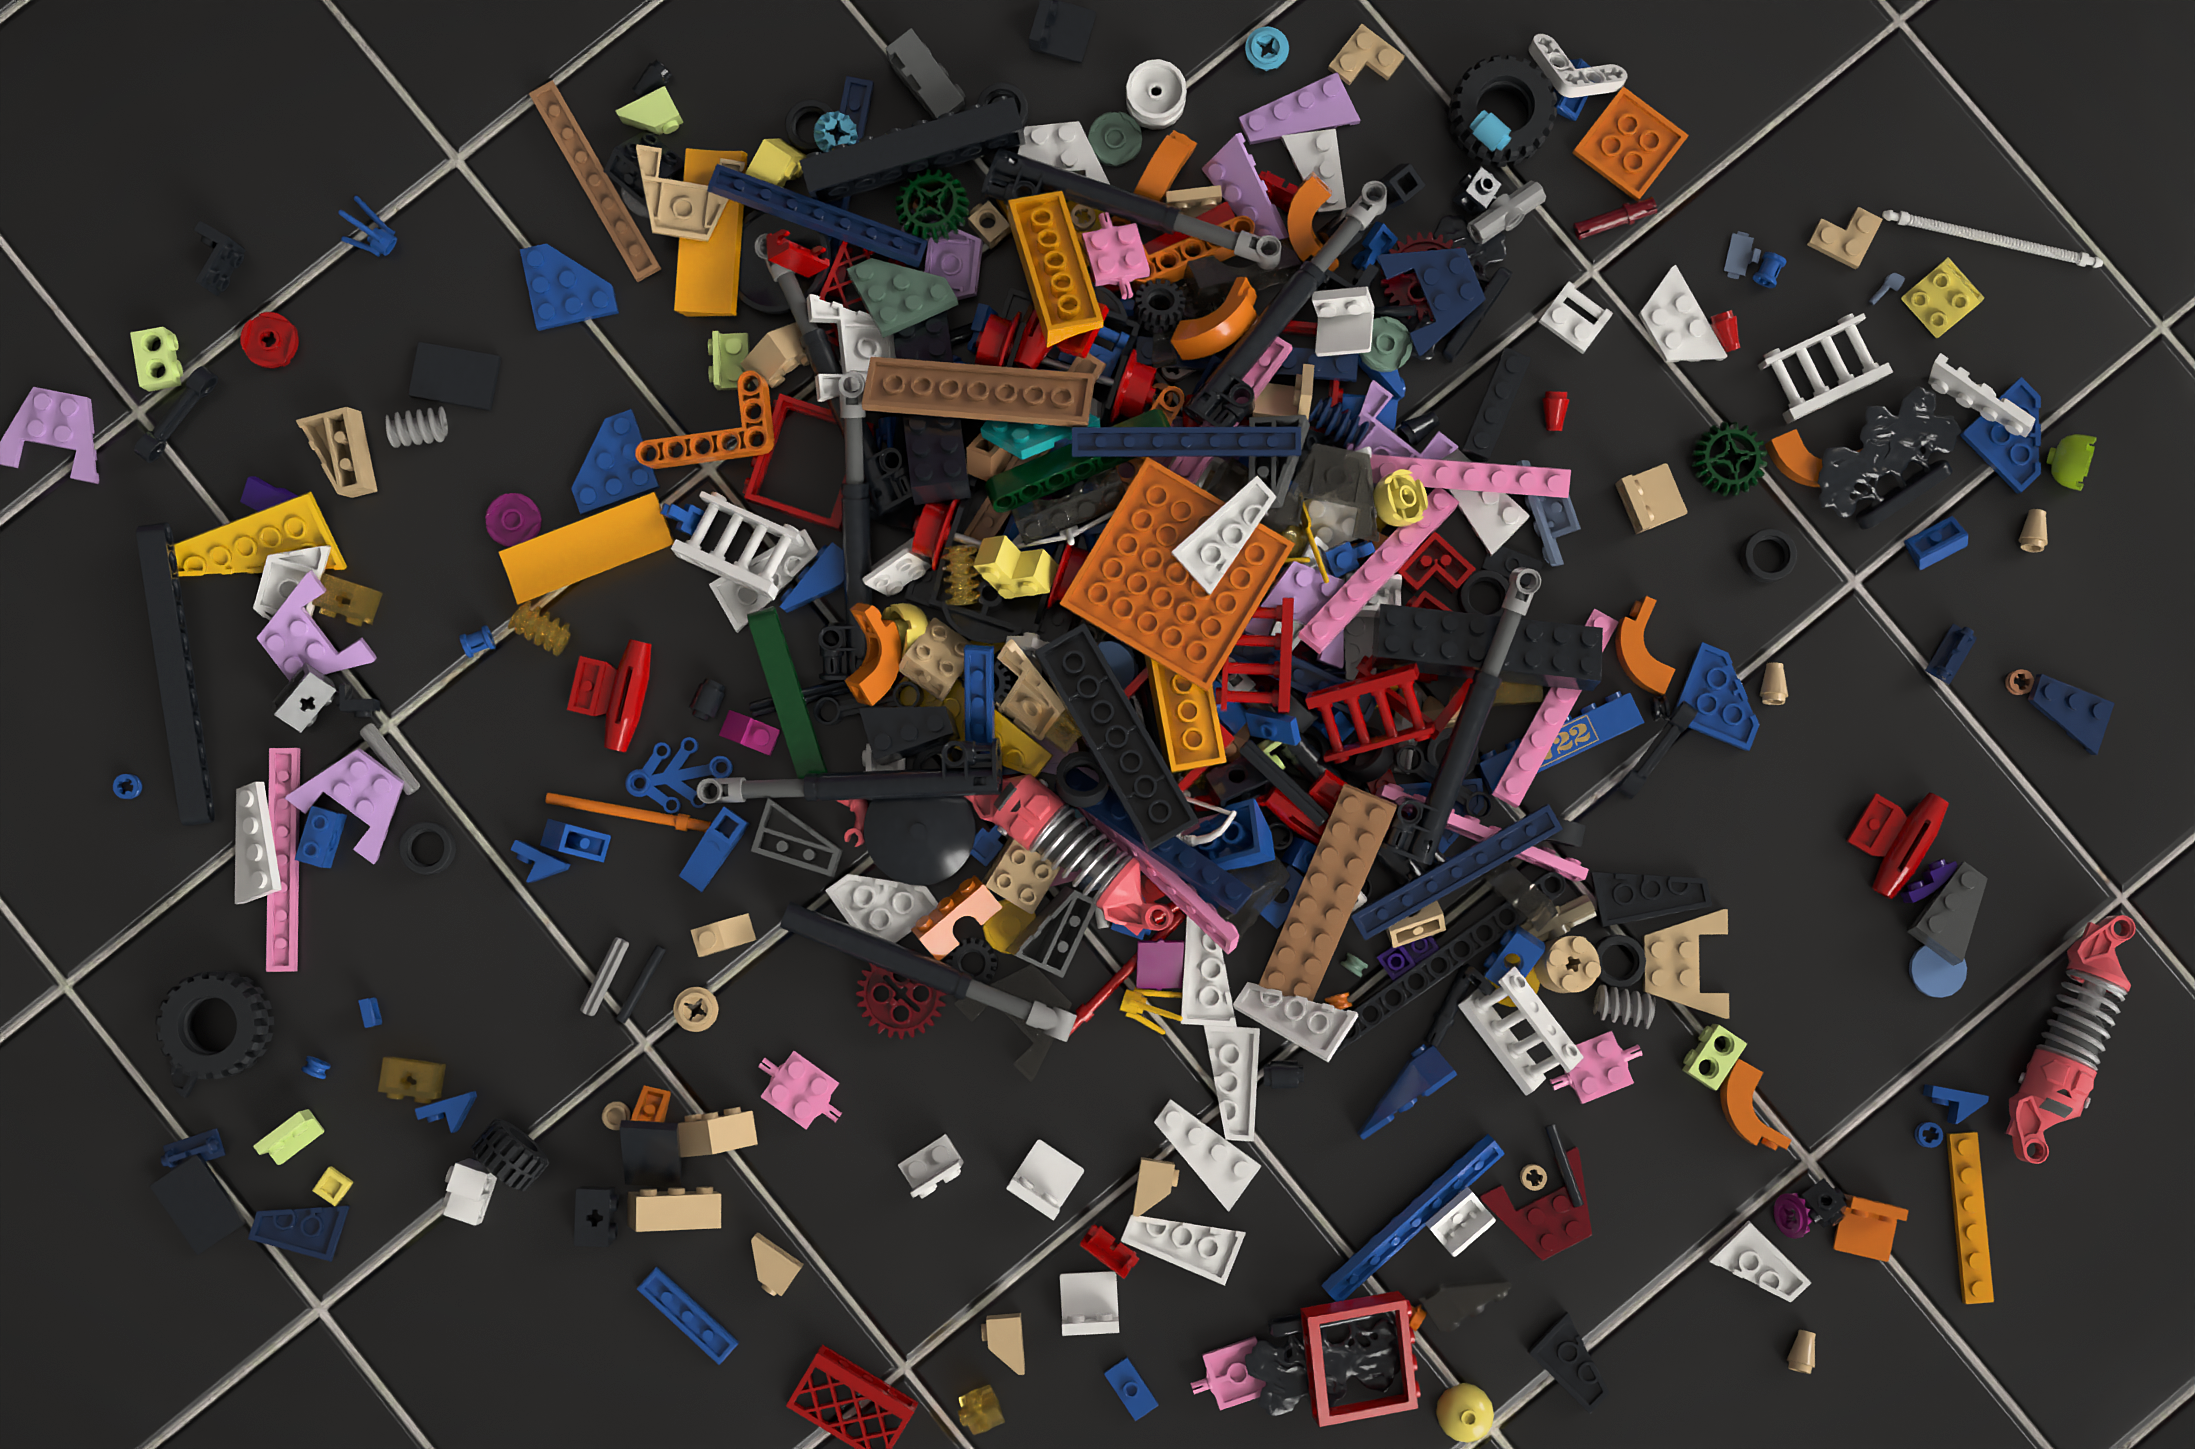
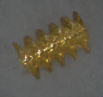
[942,545,981,605]
[508,600,571,656]

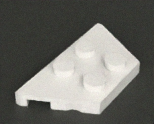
[1639,265,1727,362]
[253,545,331,621]

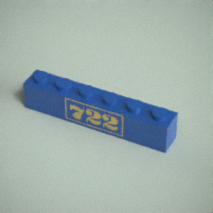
[1476,691,1645,795]

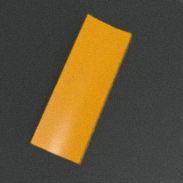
[674,148,747,317]
[1008,191,1103,348]
[499,492,675,605]
[1144,655,1226,773]

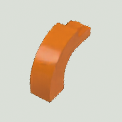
[1133,130,1197,202]
[1288,172,1339,272]
[1171,276,1258,360]
[1764,429,1863,487]
[1615,596,1675,697]
[845,603,902,706]
[1720,1059,1792,1151]

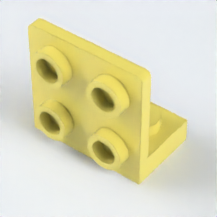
[1901,257,1984,338]

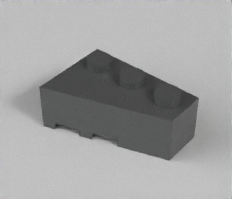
[885,28,966,120]
[1249,415,1310,508]
[751,798,843,877]
[1907,861,1988,966]
[1005,886,1097,978]

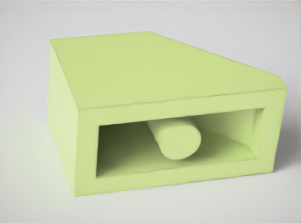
[616,86,683,135]

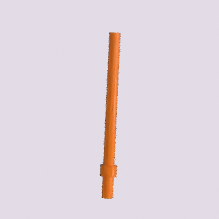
[546,793,712,832]

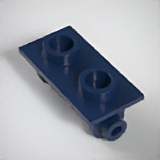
[1925,624,1977,685]
[161,1128,226,1171]

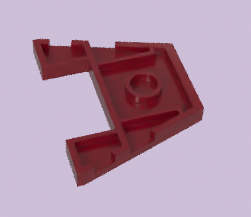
[1478,1146,1592,1261]

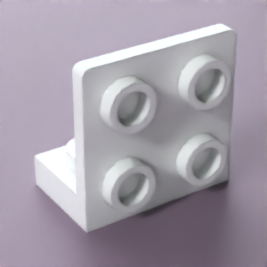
[1312,287,1374,357]
[862,537,932,597]
[898,1134,964,1199]
[1006,1139,1084,1221]
[1060,1271,1119,1336]

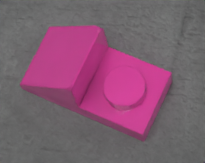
[719,710,781,756]

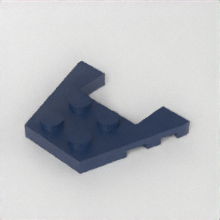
[1376,248,1486,357]

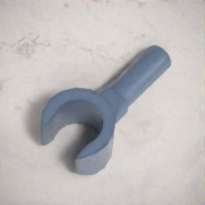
[1869,273,1905,305]

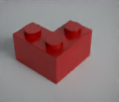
[1395,532,1476,594]

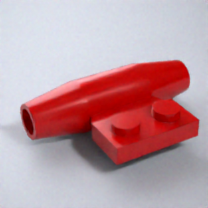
[1014,303,1109,369]
[567,639,652,752]
[1263,769,1349,846]
[1846,792,1949,899]

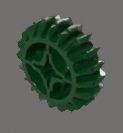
[895,169,970,244]
[1692,422,1768,496]

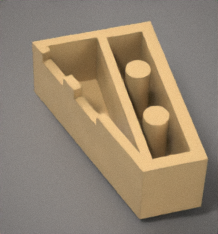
[296,407,377,498]
[627,1187,721,1232]

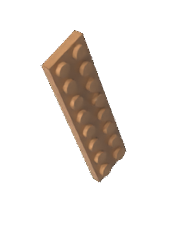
[862,357,1095,427]
[1259,783,1397,1002]

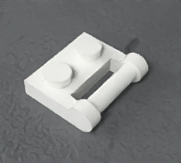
[1539,281,1613,354]

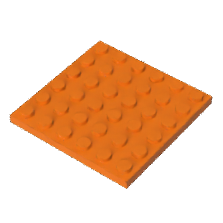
[1060,457,1295,692]

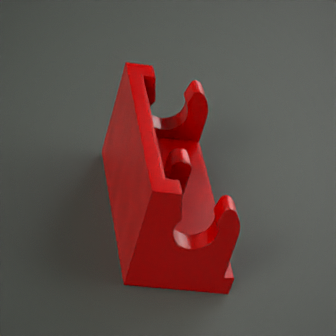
[766,229,830,278]

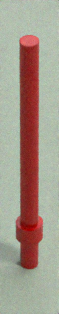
[1069,910,1186,1036]

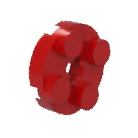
[240,312,299,368]

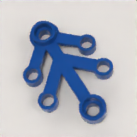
[625,737,733,814]

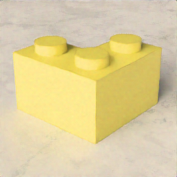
[745,138,806,188]
[973,535,1059,599]

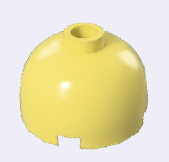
[1372,469,1428,527]
[881,603,930,659]
[1436,1383,1494,1443]

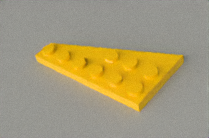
[174,491,347,576]

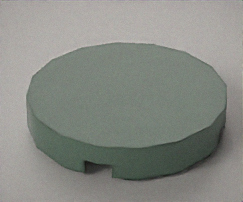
[1088,112,1142,167]
[1359,316,1413,372]

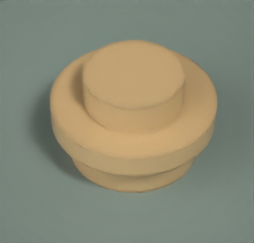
[602,1102,631,1130]

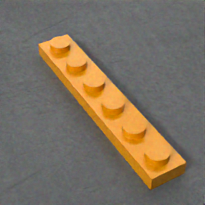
[1946,1131,1994,1304]

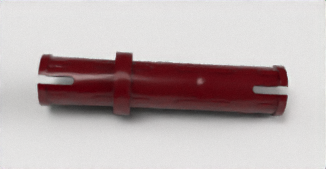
[1573,196,1657,240]

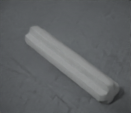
[360,723,420,795]
[580,937,629,1016]

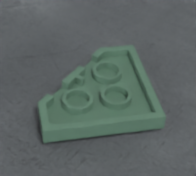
[847,258,958,338]

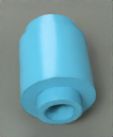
[1469,110,1511,152]

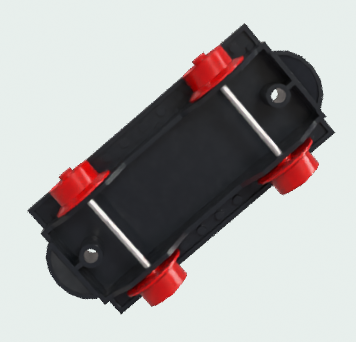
[904,282,1163,644]

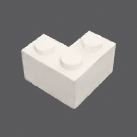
[443,1158,497,1226]

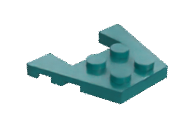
[981,413,1100,460]

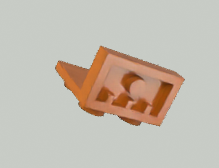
[1832,1194,1908,1262]

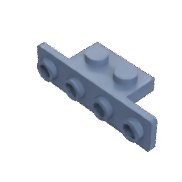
[1516,460,1581,567]

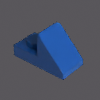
[510,840,571,883]
[1923,1084,1989,1124]
[415,1091,477,1133]

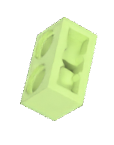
[130,327,183,392]
[1682,1024,1747,1091]

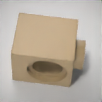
[968,201,1011,249]

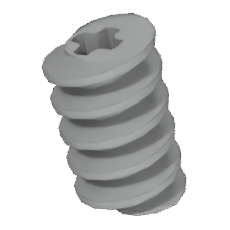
[386,406,448,448]
[1593,985,1656,1029]

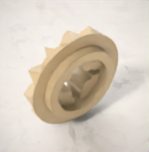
[673,987,719,1032]

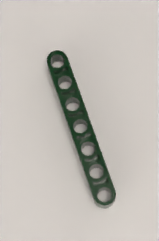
[985,409,1171,513]
[747,606,828,779]

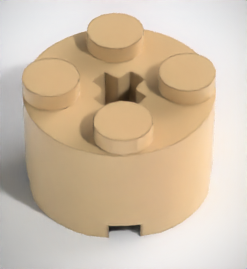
[1534,936,1601,993]

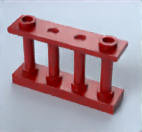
[1216,598,1294,714]
[1305,663,1436,764]

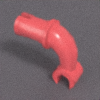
[836,799,869,847]

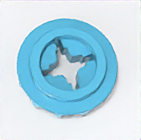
[1245,27,1289,71]
[814,111,858,153]

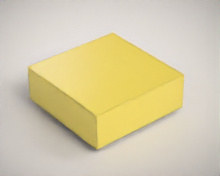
[312,1166,353,1206]

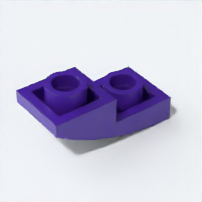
[240,476,297,511]
[1900,858,1958,903]
[1377,935,1440,980]

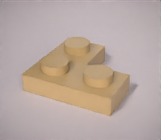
[1328,24,1405,85]
[1807,207,1883,270]

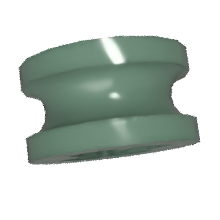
[1340,952,1368,978]

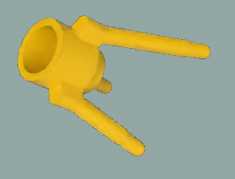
[1120,987,1183,1035]

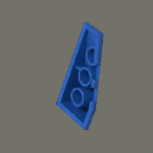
[1178,798,1275,877]
[1357,1044,1458,1140]

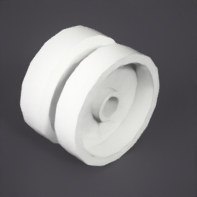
[1126,59,1187,130]

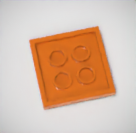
[1572,86,1689,202]

